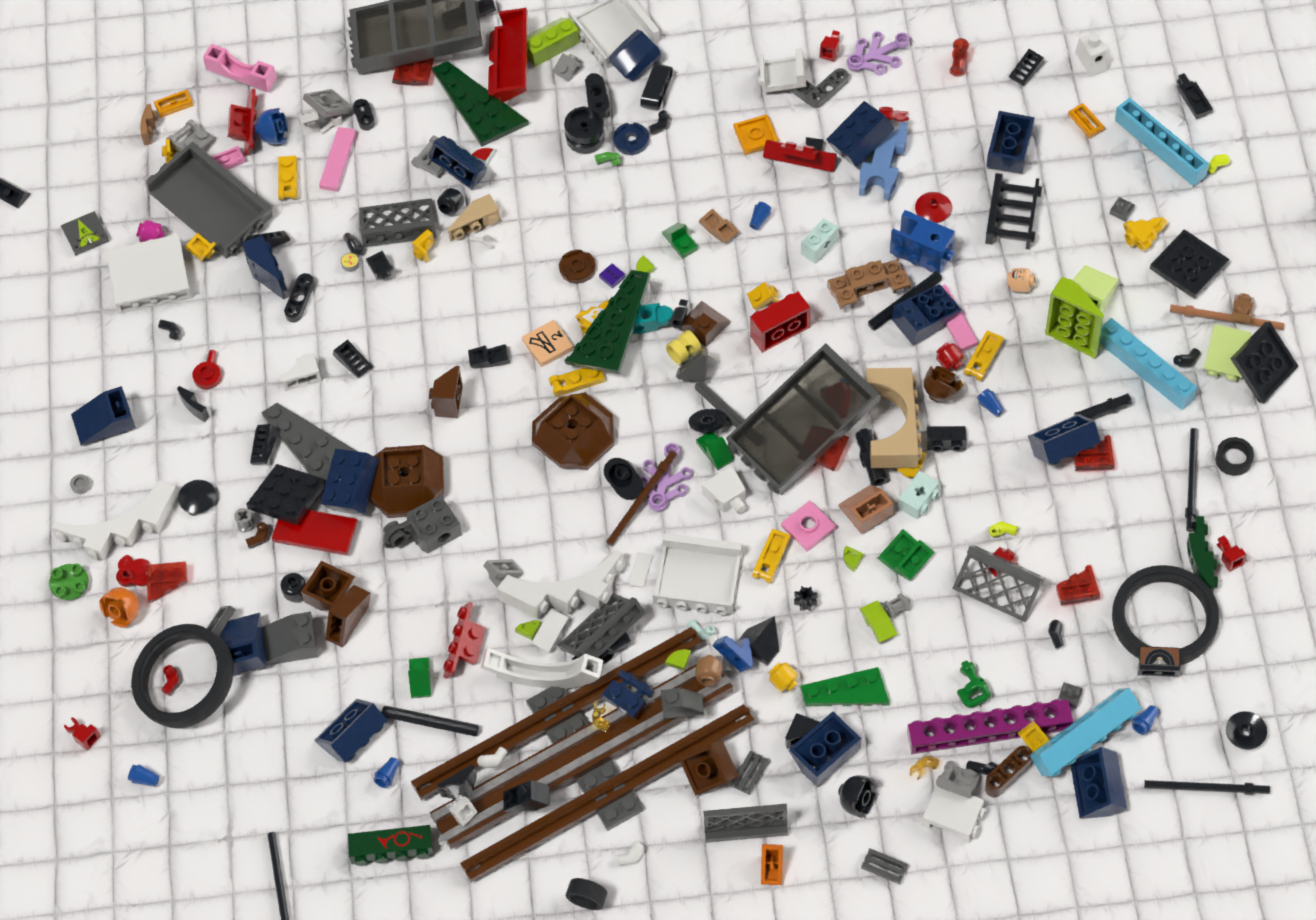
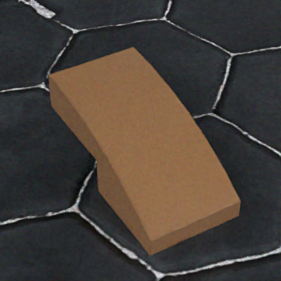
[699,209,739,243]

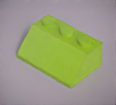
[527,17,580,67]

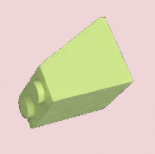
[1073,265,1119,313]
[1203,324,1252,381]

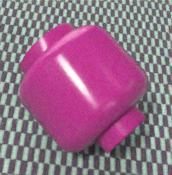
[136,220,165,242]

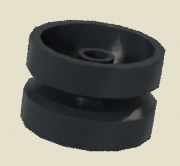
[564,106,605,154]

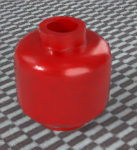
[936,342,964,371]

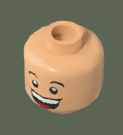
[1007,268,1036,292]

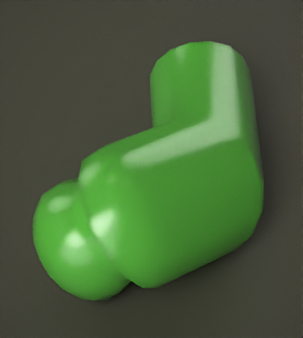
[594,152,621,166]

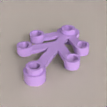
[847,31,909,76]
[640,443,692,511]

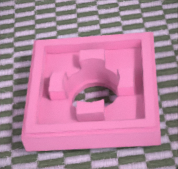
[781,500,836,552]

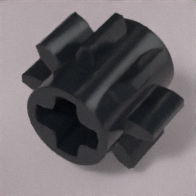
[794,586,818,611]

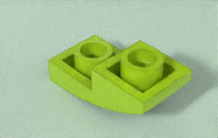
[859,600,898,643]

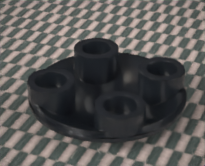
[178,480,217,516]

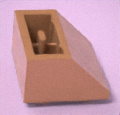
[838,485,894,534]

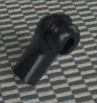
[649,110,670,134]
[343,233,363,255]
[158,319,181,340]
[1173,348,1200,367]
[1048,619,1064,648]
[966,760,998,776]

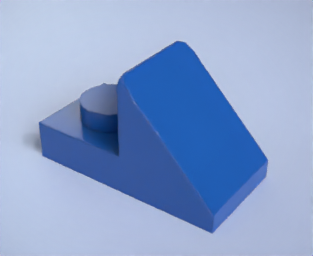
[712,636,753,672]

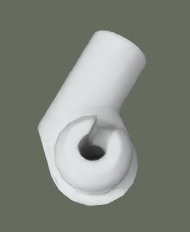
[477,747,508,768]

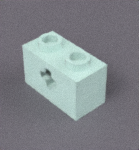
[801,218,838,264]
[897,471,940,519]

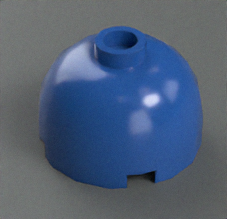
[255,108,288,144]

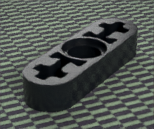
[284,273,314,323]

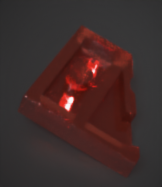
[1073,435,1115,471]
[147,561,188,603]
[1056,565,1100,605]

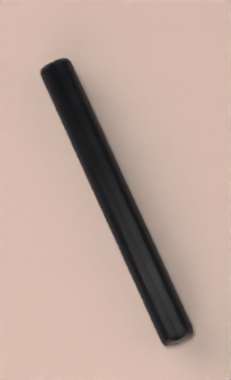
[868,272,942,330]
[382,705,479,736]

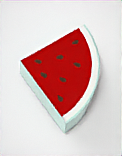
[471,146,495,165]

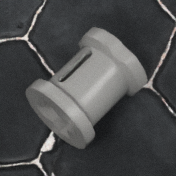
[234,508,254,532]
[883,593,909,618]

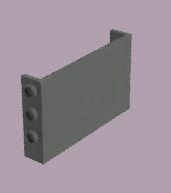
[146,141,272,258]

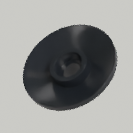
[689,409,727,432]
[1226,711,1267,750]

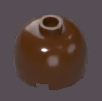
[923,366,963,402]

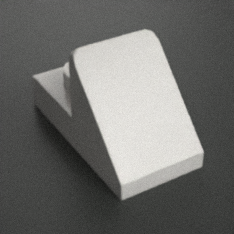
[297,109,321,135]

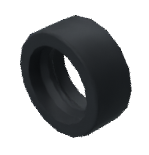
[1215,437,1254,476]
[565,878,608,910]

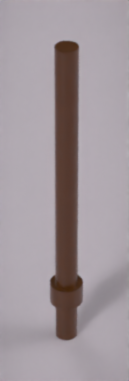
[606,450,677,546]

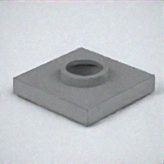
[303,89,353,118]

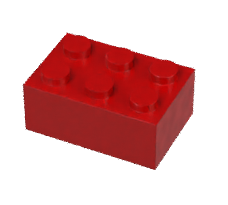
[750,291,810,353]

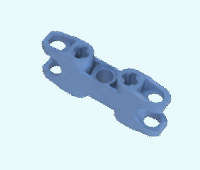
[859,122,907,200]

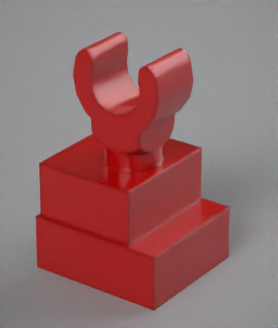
[819,30,840,62]
[1216,535,1246,572]
[64,717,101,751]

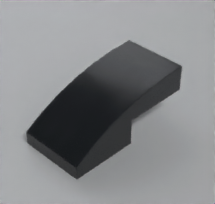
[468,344,510,368]
[177,386,209,422]

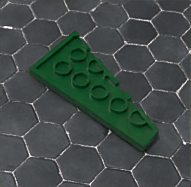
[432,61,529,147]
[564,270,651,374]

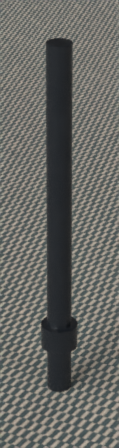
[1185,428,1198,532]
[1144,780,1270,795]
[267,832,289,920]

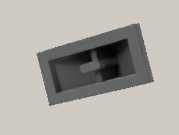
[676,347,708,381]

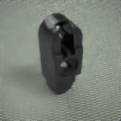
[585,73,610,118]

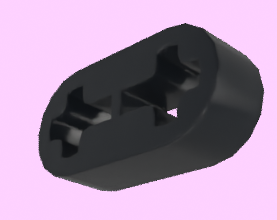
[353,99,375,131]

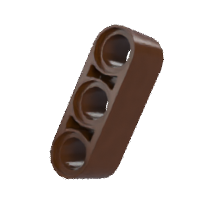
[985,746,1032,797]

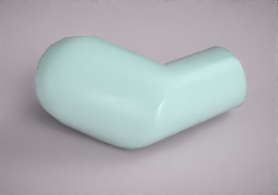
[687,619,715,640]

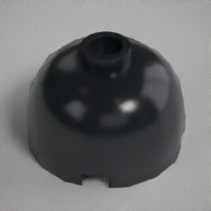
[838,775,877,818]

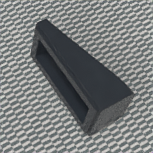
[1009,48,1044,86]
[248,230,290,248]
[333,339,373,378]
[250,424,279,465]

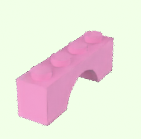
[203,44,277,92]

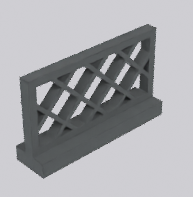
[359,198,436,247]
[952,545,1046,622]
[558,593,645,658]
[703,803,788,843]

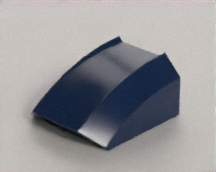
[609,29,661,81]

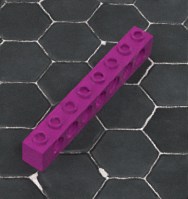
[907,699,1074,755]

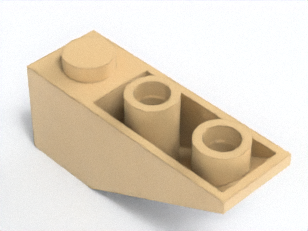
[448,194,500,241]

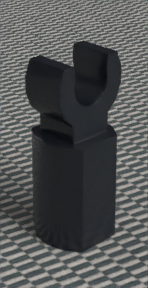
[670,299,688,328]

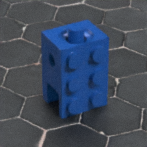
[890,210,955,274]

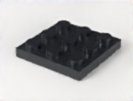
[1149,229,1230,299]
[1230,322,1298,403]
[246,464,326,525]

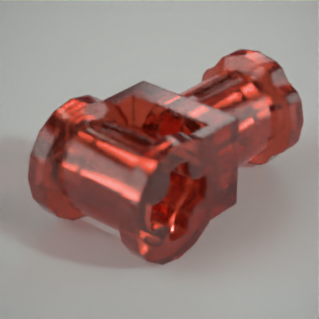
[949,38,969,77]

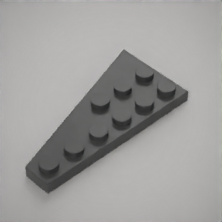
[261,403,356,492]

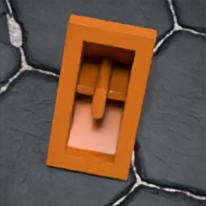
[761,844,783,885]

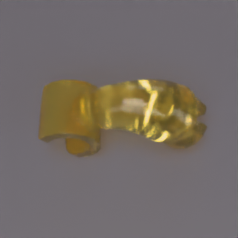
[592,700,610,732]
[909,756,939,780]

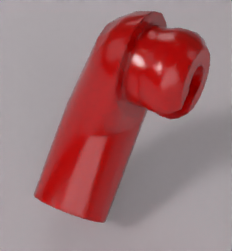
[161,665,179,696]

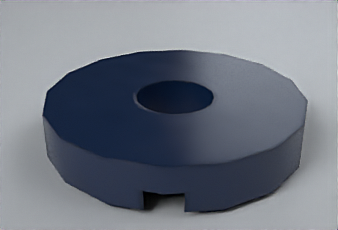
[613,123,649,155]

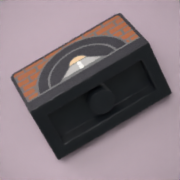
[1137,646,1180,677]

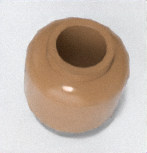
[695,655,723,687]

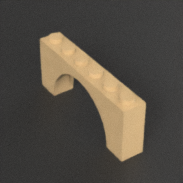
[865,368,922,468]

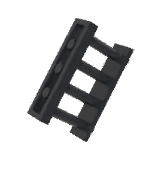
[985,173,1042,249]

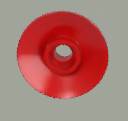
[915,192,952,223]

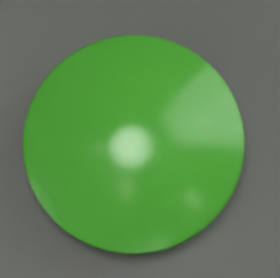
[49,563,89,600]

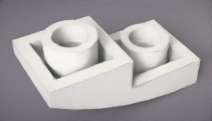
[532,608,569,653]

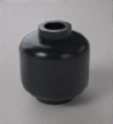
[437,188,464,215]
[280,573,306,602]

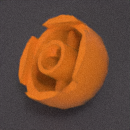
[99,587,140,628]

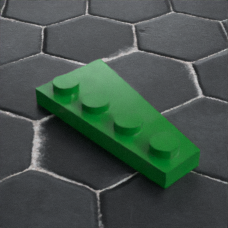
[800,667,889,707]

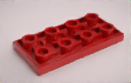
[272,510,358,555]

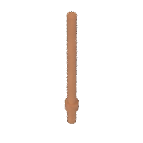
[1169,304,1284,330]

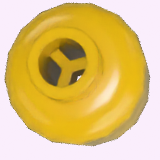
[768,662,798,692]

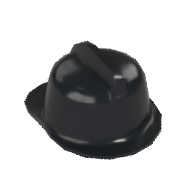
[603,458,643,500]

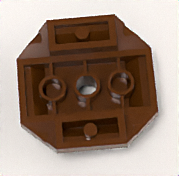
[532,392,614,470]
[369,445,445,518]

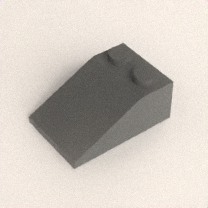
[262,611,318,666]

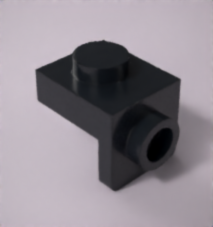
[366,250,394,279]

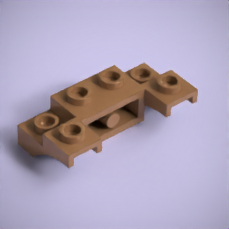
[827,259,911,310]

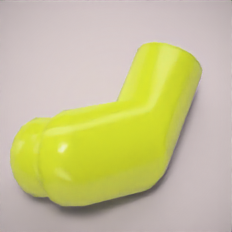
[1208,154,1230,174]
[989,521,1018,537]

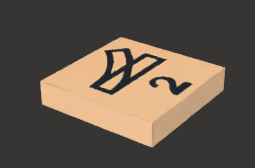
[522,320,574,367]

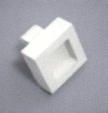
[449,796,477,826]

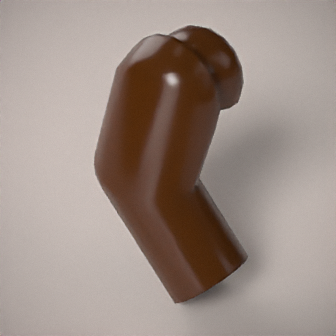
[245,522,269,548]

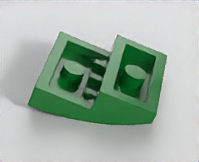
[877,529,935,581]

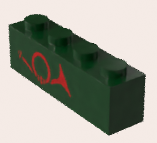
[348,825,434,866]

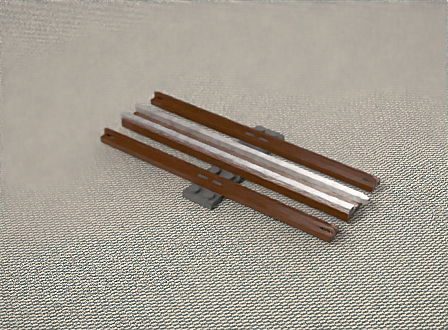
[411,627,754,882]

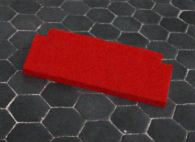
[488,7,528,103]

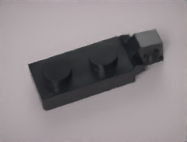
[1177,73,1213,119]

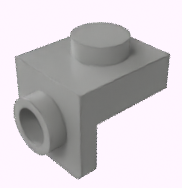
[552,53,582,81]

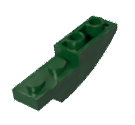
[1186,516,1218,592]

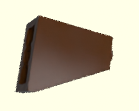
[325,585,371,647]

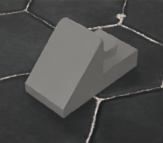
[483,559,524,587]

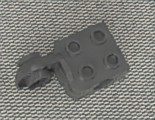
[383,495,462,553]

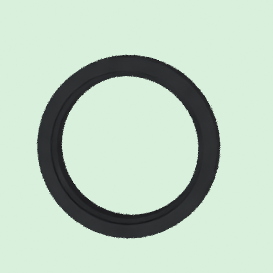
[1112,565,1219,665]
[131,624,234,728]

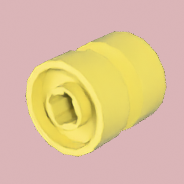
[665,330,701,365]

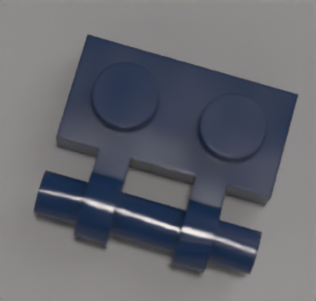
[601,670,655,719]

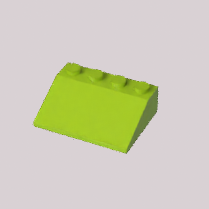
[1045,276,1104,359]

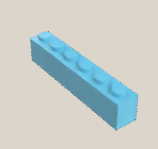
[1115,97,1209,186]
[1099,318,1197,410]
[1030,688,1142,777]

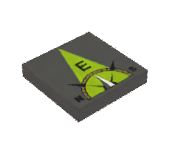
[61,211,109,256]

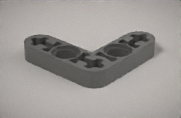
[788,68,848,108]

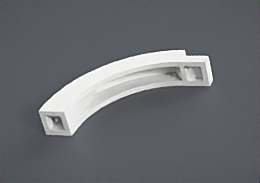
[481,648,603,688]

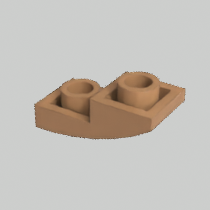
[140,104,158,145]
[1231,293,1254,323]

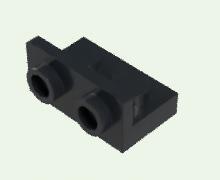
[927,426,967,452]

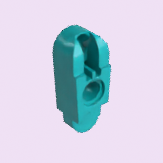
[632,303,673,334]

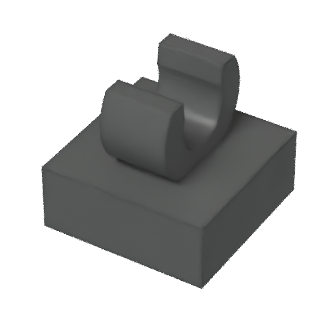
[1110,197,1135,222]
[1058,682,1083,709]

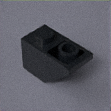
[503,780,550,812]

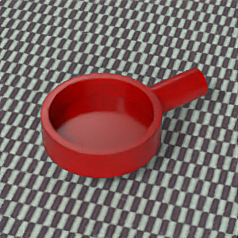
[192,350,222,390]

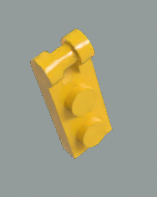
[278,155,298,200]
[964,330,1004,381]
[548,368,605,397]
[752,529,790,584]

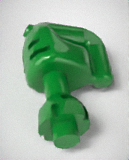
[957,660,991,708]

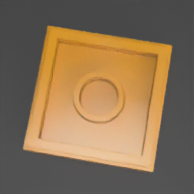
[733,114,779,155]

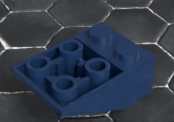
[242,235,287,299]
[891,284,962,345]
[71,386,136,446]
[220,613,266,675]

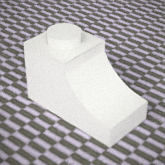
[281,353,321,391]

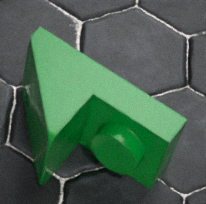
[662,223,698,259]
[696,431,734,471]
[408,657,431,699]

